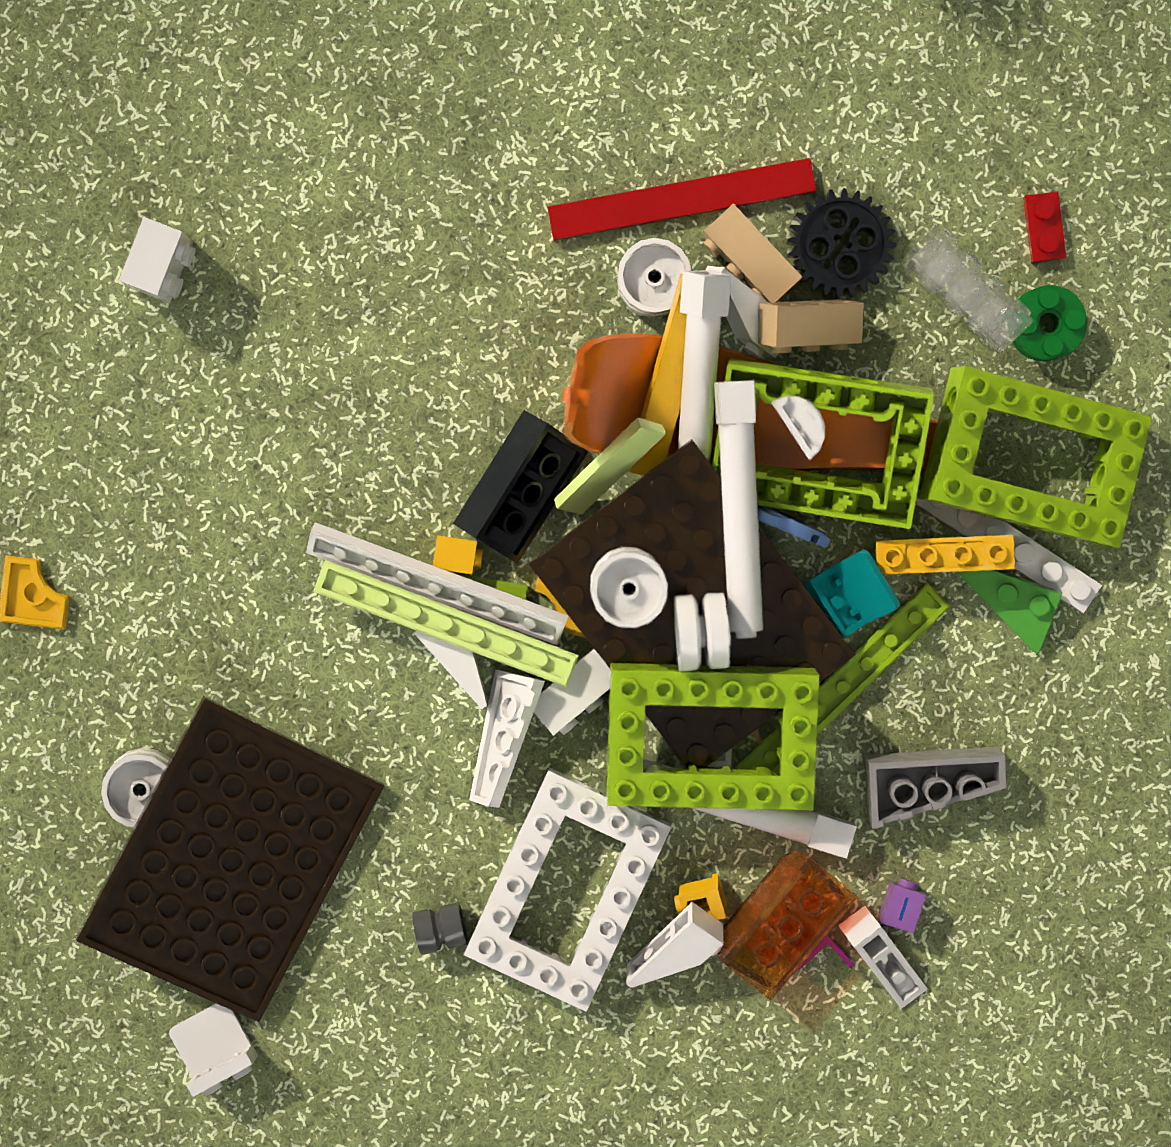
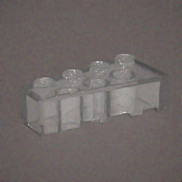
[900,225,1033,355]

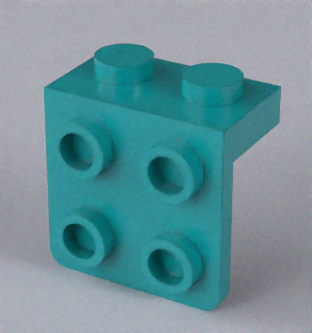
[802,550,900,639]

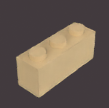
[702,203,802,303]
[758,300,864,353]

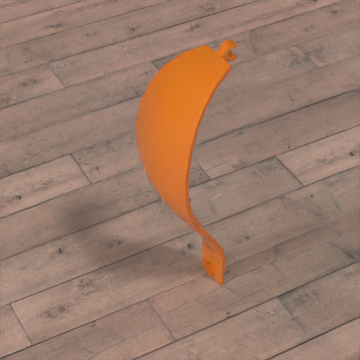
[562,333,938,474]

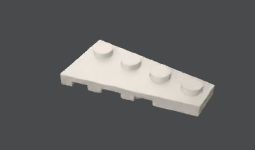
[469,669,545,808]

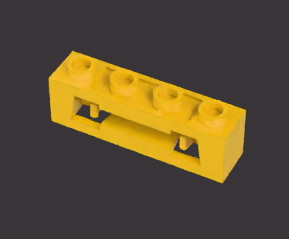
[876,535,1016,574]

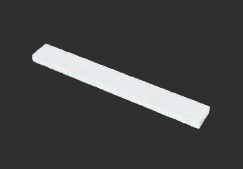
[306,522,568,646]

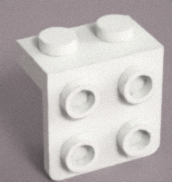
[169,1003,258,1097]

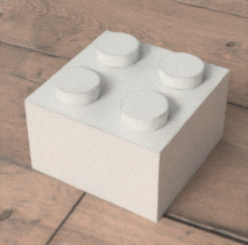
[119,217,196,303]

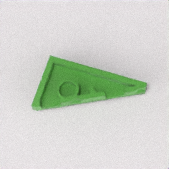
[956,570,1062,654]

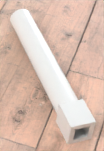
[678,270,731,464]
[714,380,763,638]
[643,759,857,859]

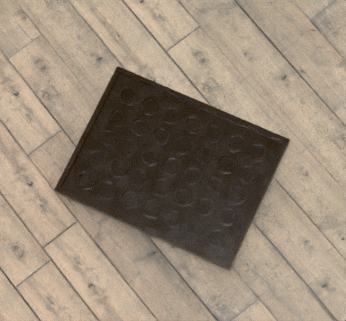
[529,439,856,769]
[75,696,384,1022]

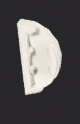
[772,396,825,460]

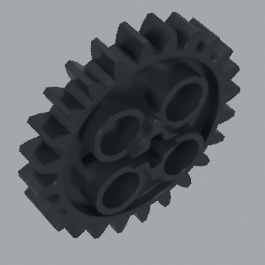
[786,188,897,299]

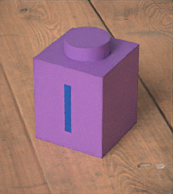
[878,878,926,933]

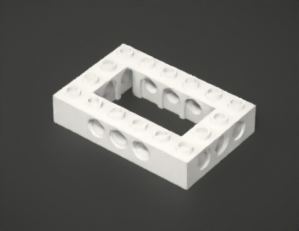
[464,767,671,1012]

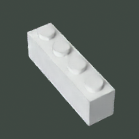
[534,648,610,736]

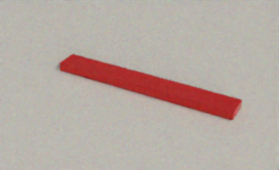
[547,158,816,241]

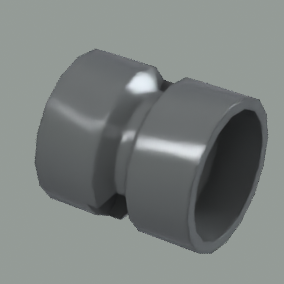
[412,902,468,955]

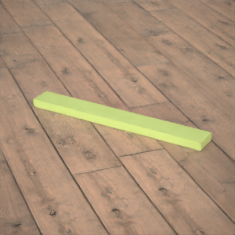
[313,560,579,687]

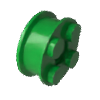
[1007,285,1087,361]

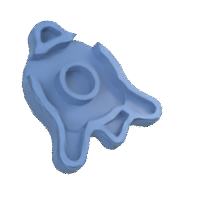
[757,505,831,548]

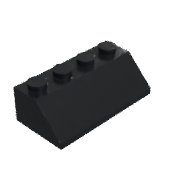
[453,410,588,564]

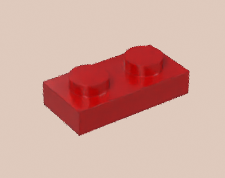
[1023,191,1067,263]

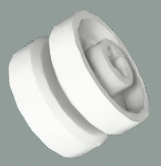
[617,238,691,318]
[590,547,668,628]
[674,593,731,671]
[101,748,170,827]

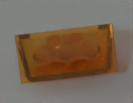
[718,851,858,1001]

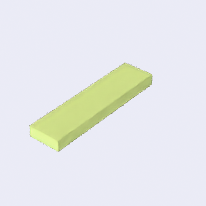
[554,418,666,515]

